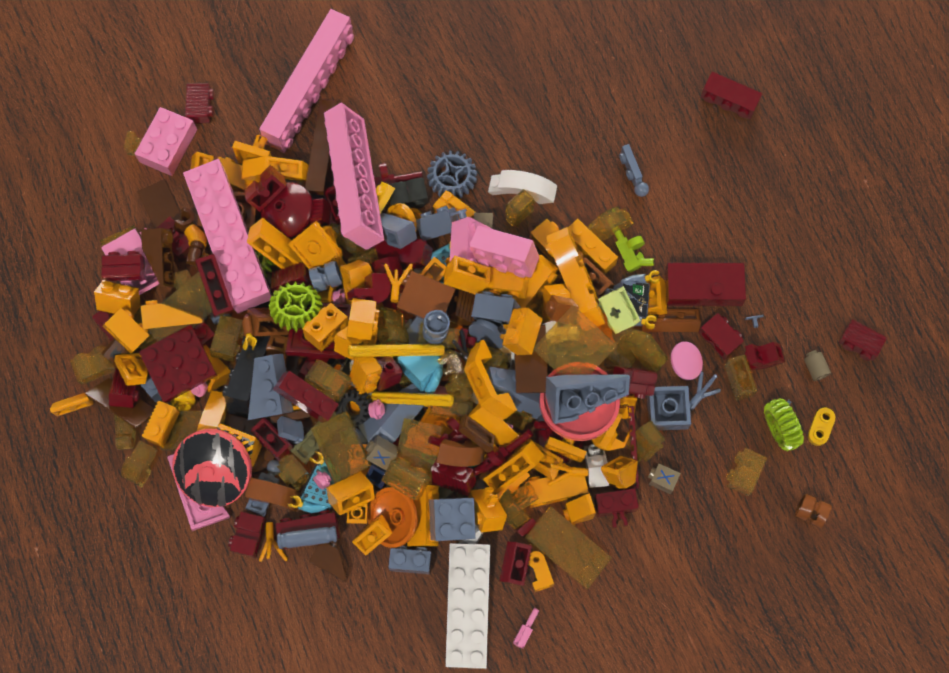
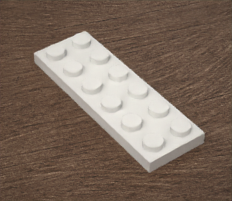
[446,543,490,668]

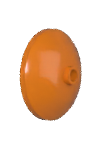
[368,487,417,548]

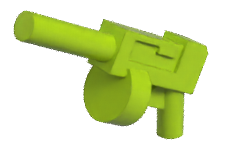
[607,214,654,273]

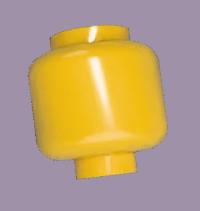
[170,390,196,412]

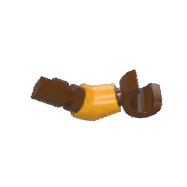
[174,207,207,265]

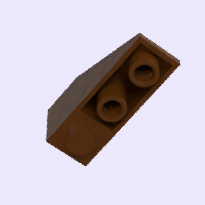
[141,228,175,287]

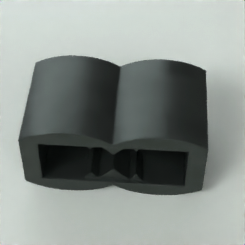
[389,178,429,208]

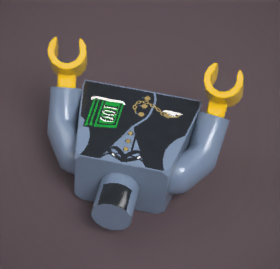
[604,270,660,330]

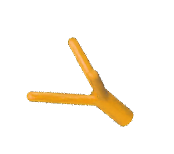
[384,264,413,303]
[547,463,588,486]
[259,522,288,562]

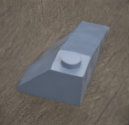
[545,375,630,424]
[358,383,436,443]

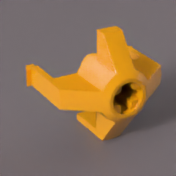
[591,413,632,451]

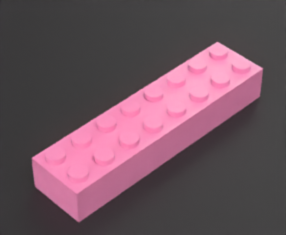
[259,9,354,153]
[324,102,384,250]
[183,159,272,313]

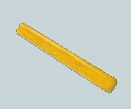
[348,344,445,357]
[366,391,454,407]

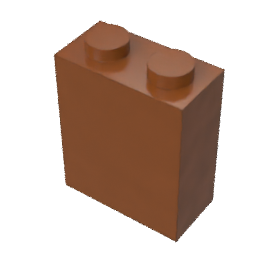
[396,271,455,320]

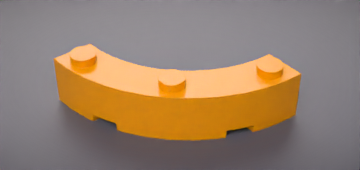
[545,227,605,333]

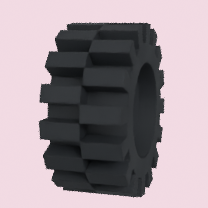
[335,389,372,427]

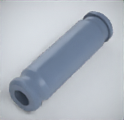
[277,526,337,549]

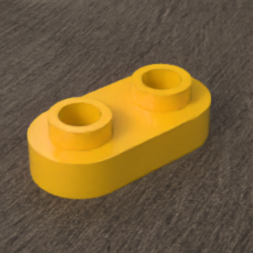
[808,408,835,446]

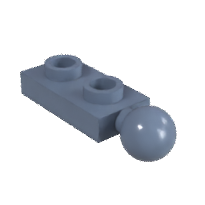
[619,144,649,197]
[245,459,283,517]

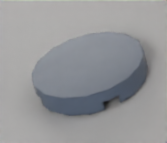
[468,319,504,350]

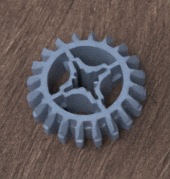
[427,150,477,199]

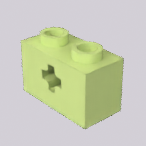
[598,286,641,334]

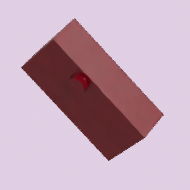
[665,263,746,306]

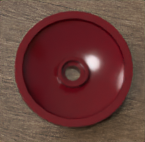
[261,182,313,238]

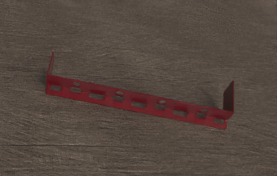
[615,404,639,491]

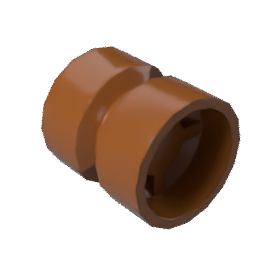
[795,493,832,529]

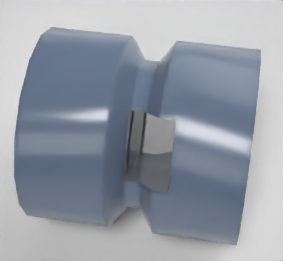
[309,260,343,293]
[422,310,450,344]

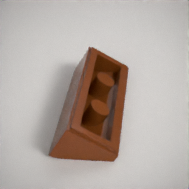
[642,309,701,332]

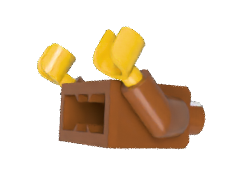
[242,307,289,350]

